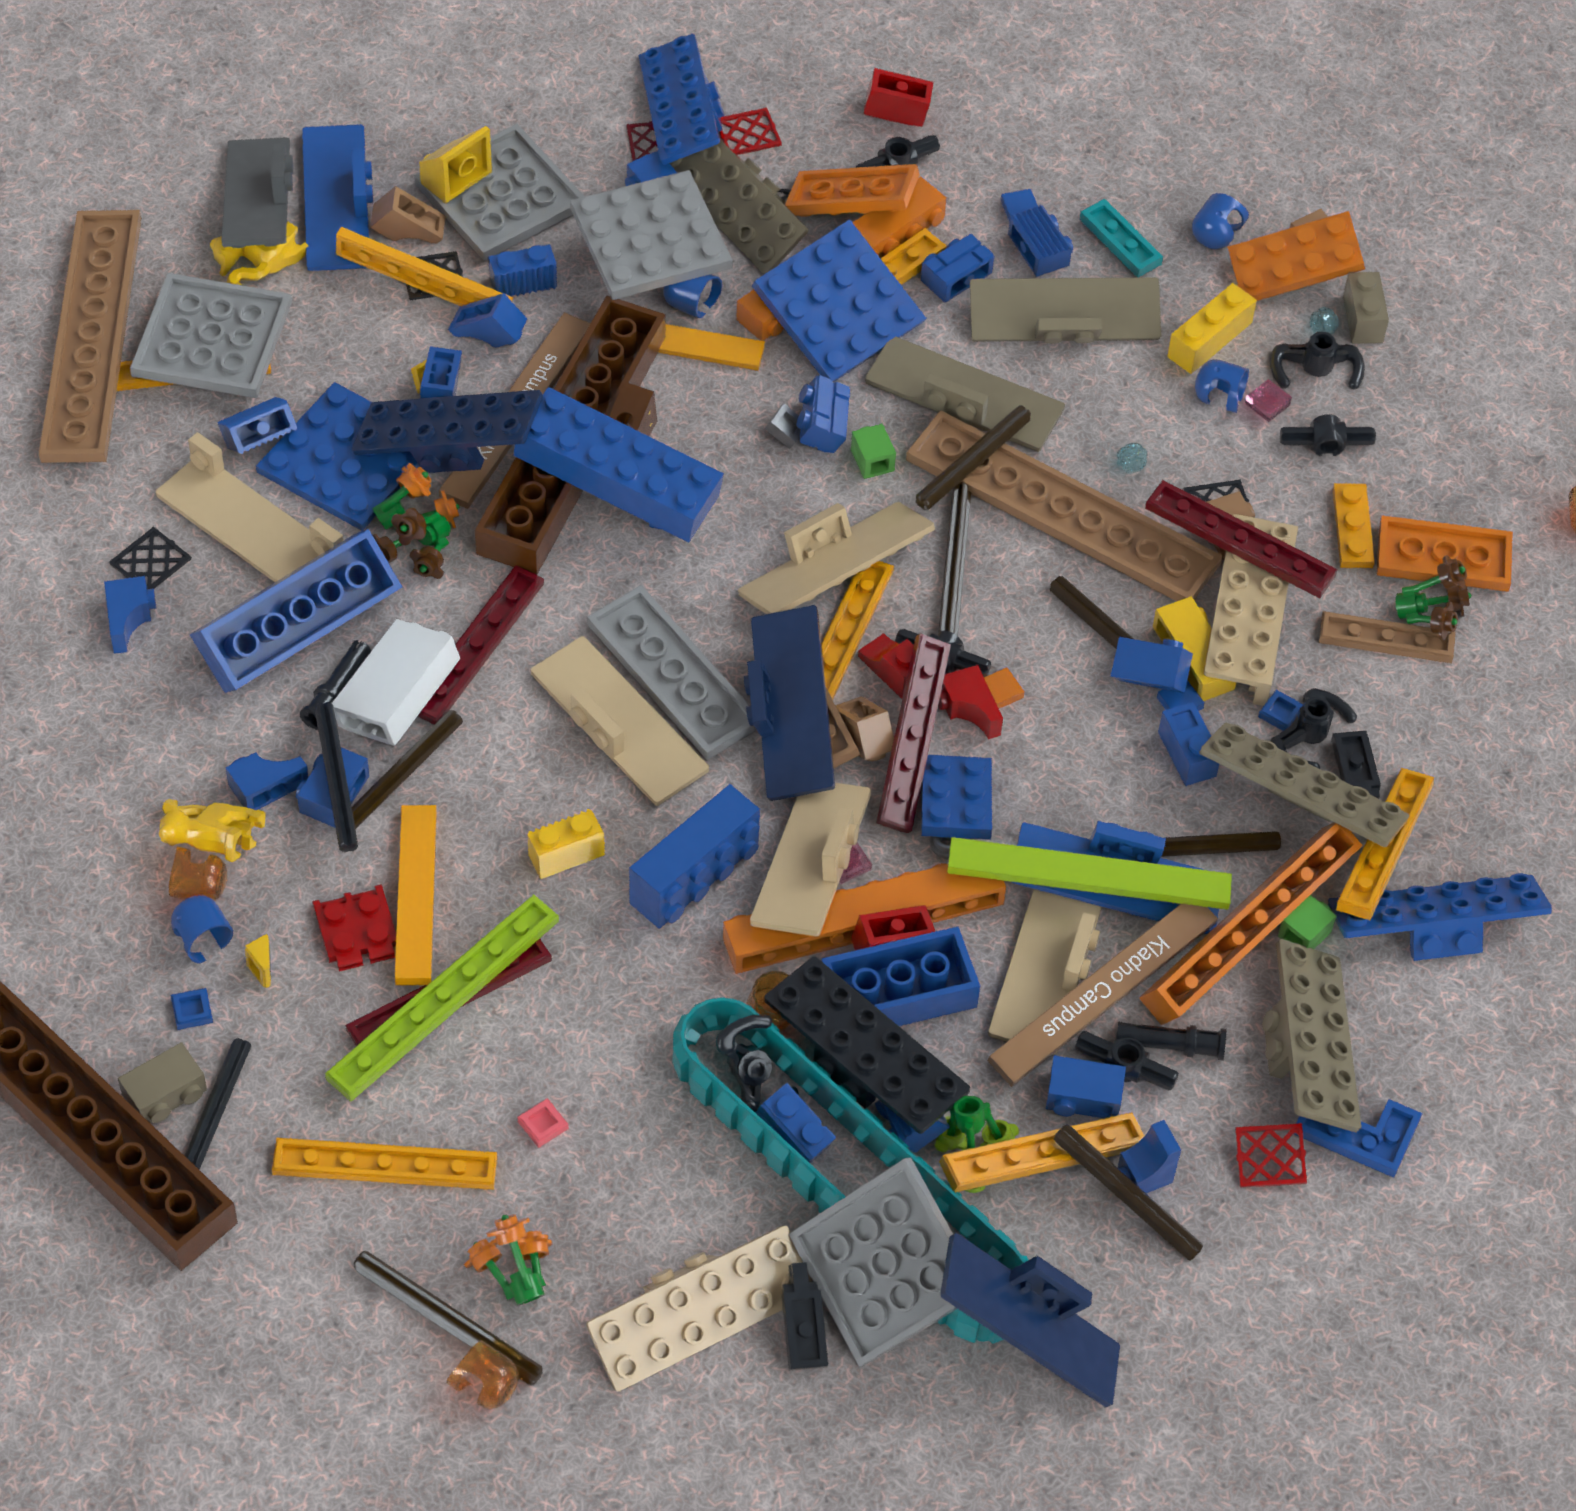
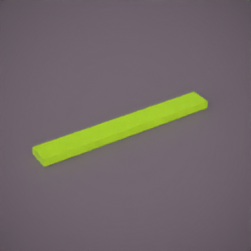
[947,837,1232,910]
[325,894,559,1102]

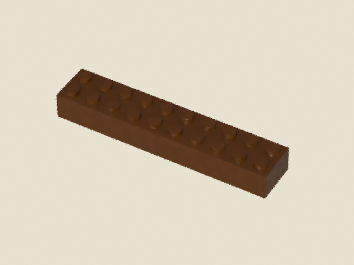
[475,295,666,575]
[0,981,238,1271]

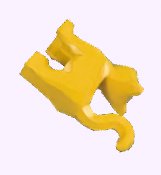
[210,222,308,285]
[159,799,266,862]

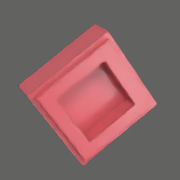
[517,1098,569,1148]

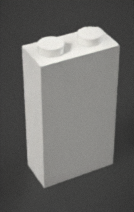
[332,619,460,746]

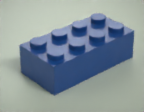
[629,784,760,929]
[821,926,980,1026]

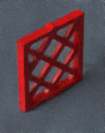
[719,107,782,155]
[1235,1123,1307,1187]

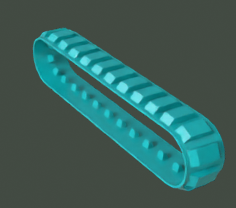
[672,997,1029,1344]

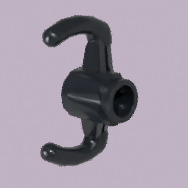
[1270,331,1365,389]
[1270,688,1357,769]
[716,1015,799,1112]

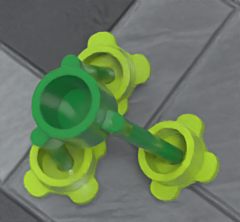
[934,1096,1019,1193]

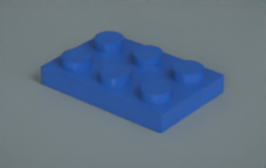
[921,755,992,840]

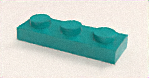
[1079,198,1163,278]

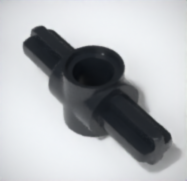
[856,135,940,168]
[1280,414,1376,456]
[895,629,991,677]
[1075,1031,1179,1091]

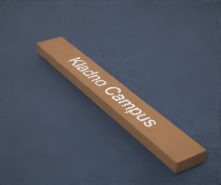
[439,312,591,509]
[987,904,1218,1087]

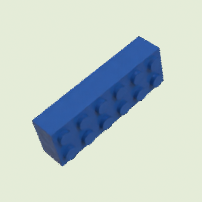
[513,387,724,543]
[189,529,402,693]

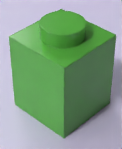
[851,423,896,479]
[1278,895,1337,949]

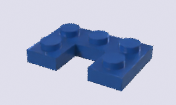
[1294,1099,1423,1178]

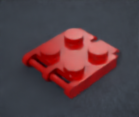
[312,884,396,972]

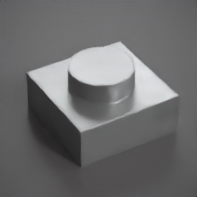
[765,403,800,449]

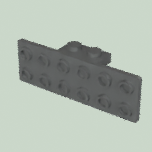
[221,137,294,248]

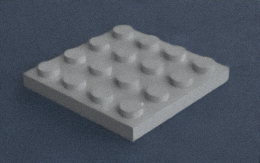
[414,124,585,261]
[570,170,733,300]
[130,273,292,398]
[788,1158,957,1367]

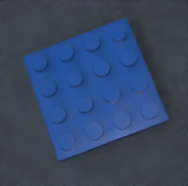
[752,219,926,382]
[256,382,420,531]

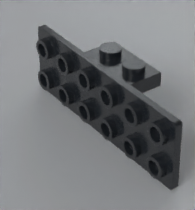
[764,956,970,1134]

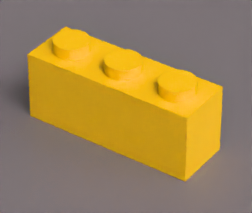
[1167,283,1257,374]
[1153,596,1237,701]

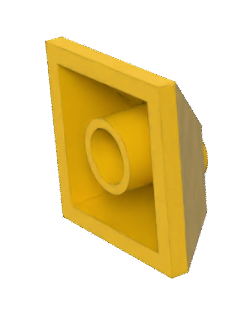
[419,126,492,204]

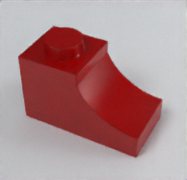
[858,633,914,699]
[938,665,1003,739]

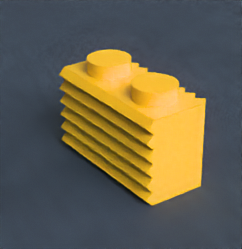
[527,809,605,879]

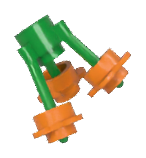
[372,463,460,530]
[464,1214,552,1306]

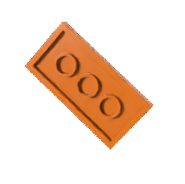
[785,164,920,217]
[1228,211,1365,301]
[1377,515,1513,592]

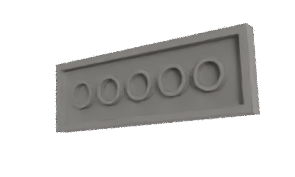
[587,585,757,760]

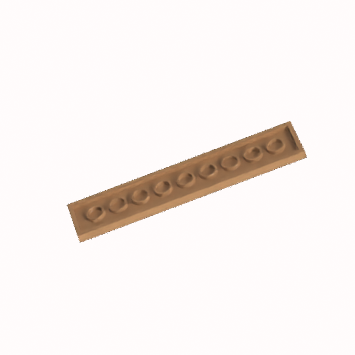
[39,210,142,463]
[906,410,1223,601]

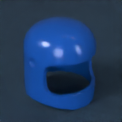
[1192,193,1249,249]
[663,274,723,319]
[1195,359,1249,413]
[171,895,234,964]

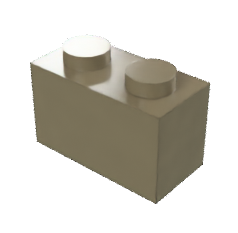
[1343,272,1389,344]
[118,1042,207,1123]

